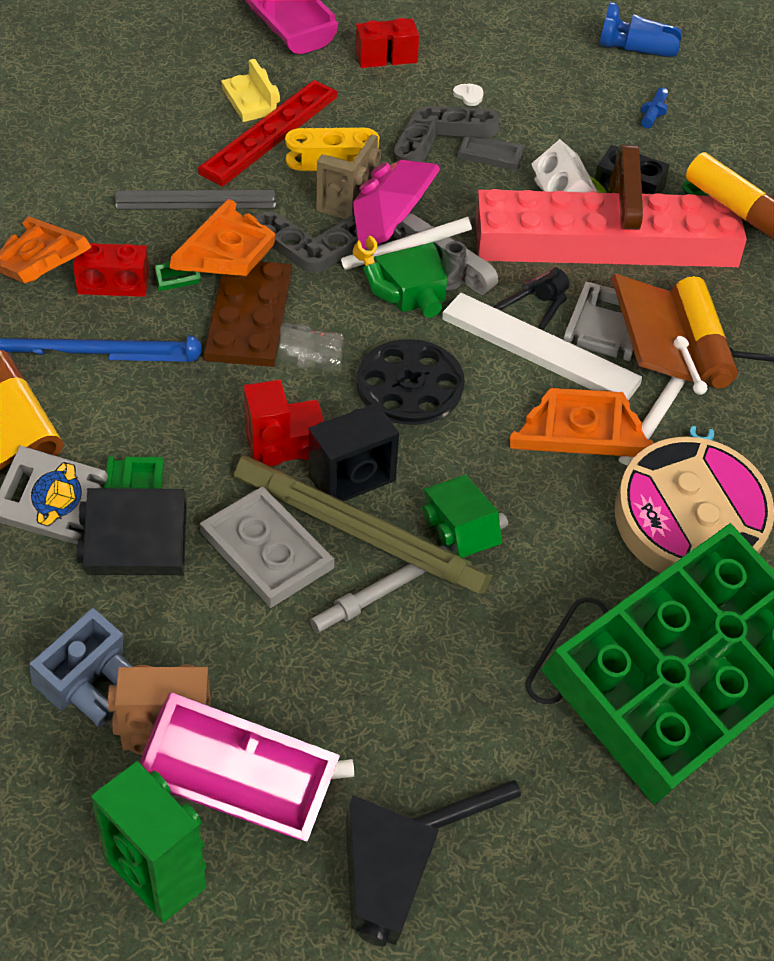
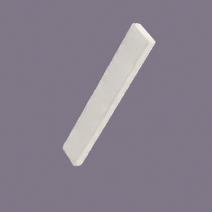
[442,293,642,400]

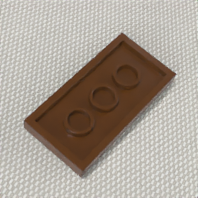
[204,261,292,367]

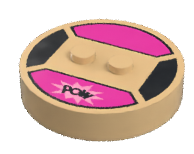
[615,437,774,573]

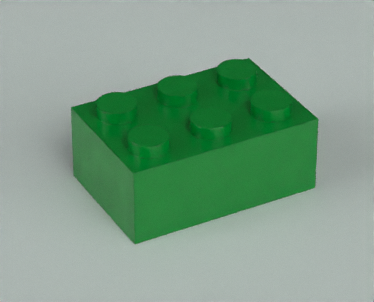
[91,761,207,923]

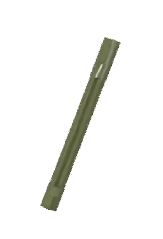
[234,455,493,594]

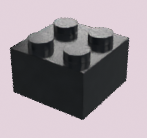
[309,403,399,501]

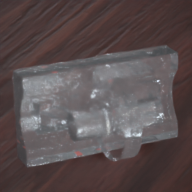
[277,322,345,373]

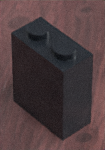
[77,488,187,576]

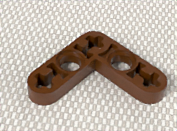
[607,144,643,230]

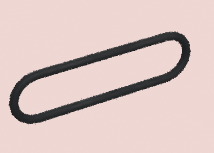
[525,597,608,704]

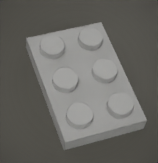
[200,486,334,608]

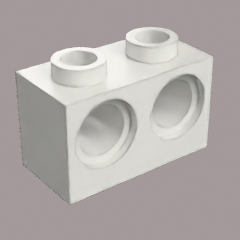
[531,139,598,192]

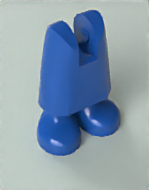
[599,2,682,57]

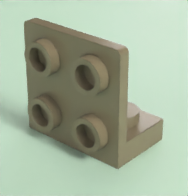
[316,134,381,219]

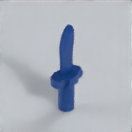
[641,87,668,128]

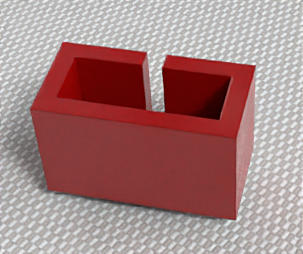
[355,18,419,68]

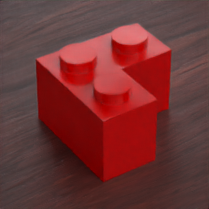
[243,379,324,466]

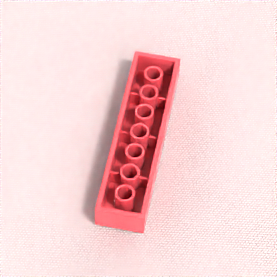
[475,189,747,267]

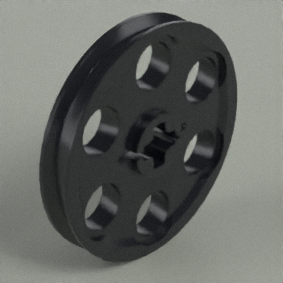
[357,339,465,425]

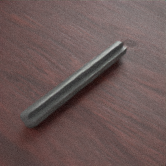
[115,190,276,209]

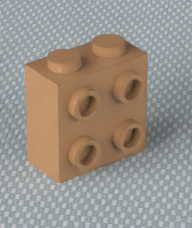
[108,664,211,755]

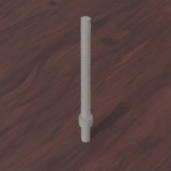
[310,513,508,633]

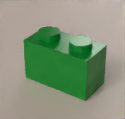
[422,474,502,558]

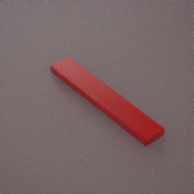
[198,80,337,187]

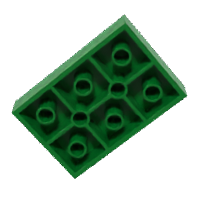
[541,523,774,805]

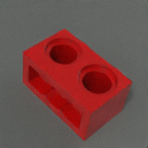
[73,243,150,297]

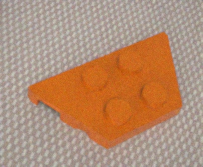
[170,199,276,276]
[0,216,91,284]
[510,388,654,457]

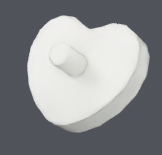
[453,84,483,106]

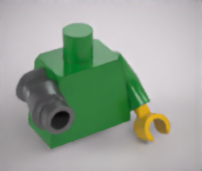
[353,236,468,318]

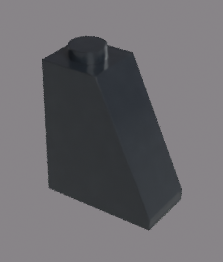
[345,795,439,947]

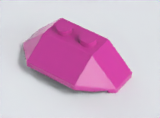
[353,160,440,250]

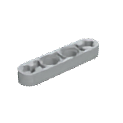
[393,213,498,295]

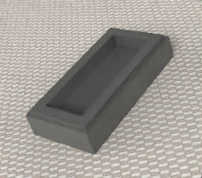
[457,137,525,171]

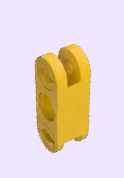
[285,128,380,171]

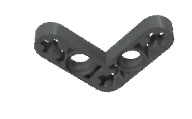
[394,106,500,162]
[255,211,358,273]

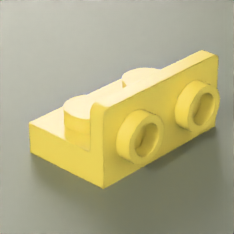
[221,59,280,122]

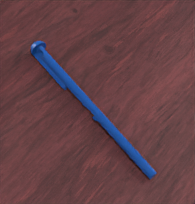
[0,335,202,362]

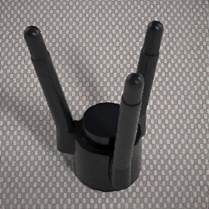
[493,267,570,330]

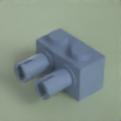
[29,608,134,728]

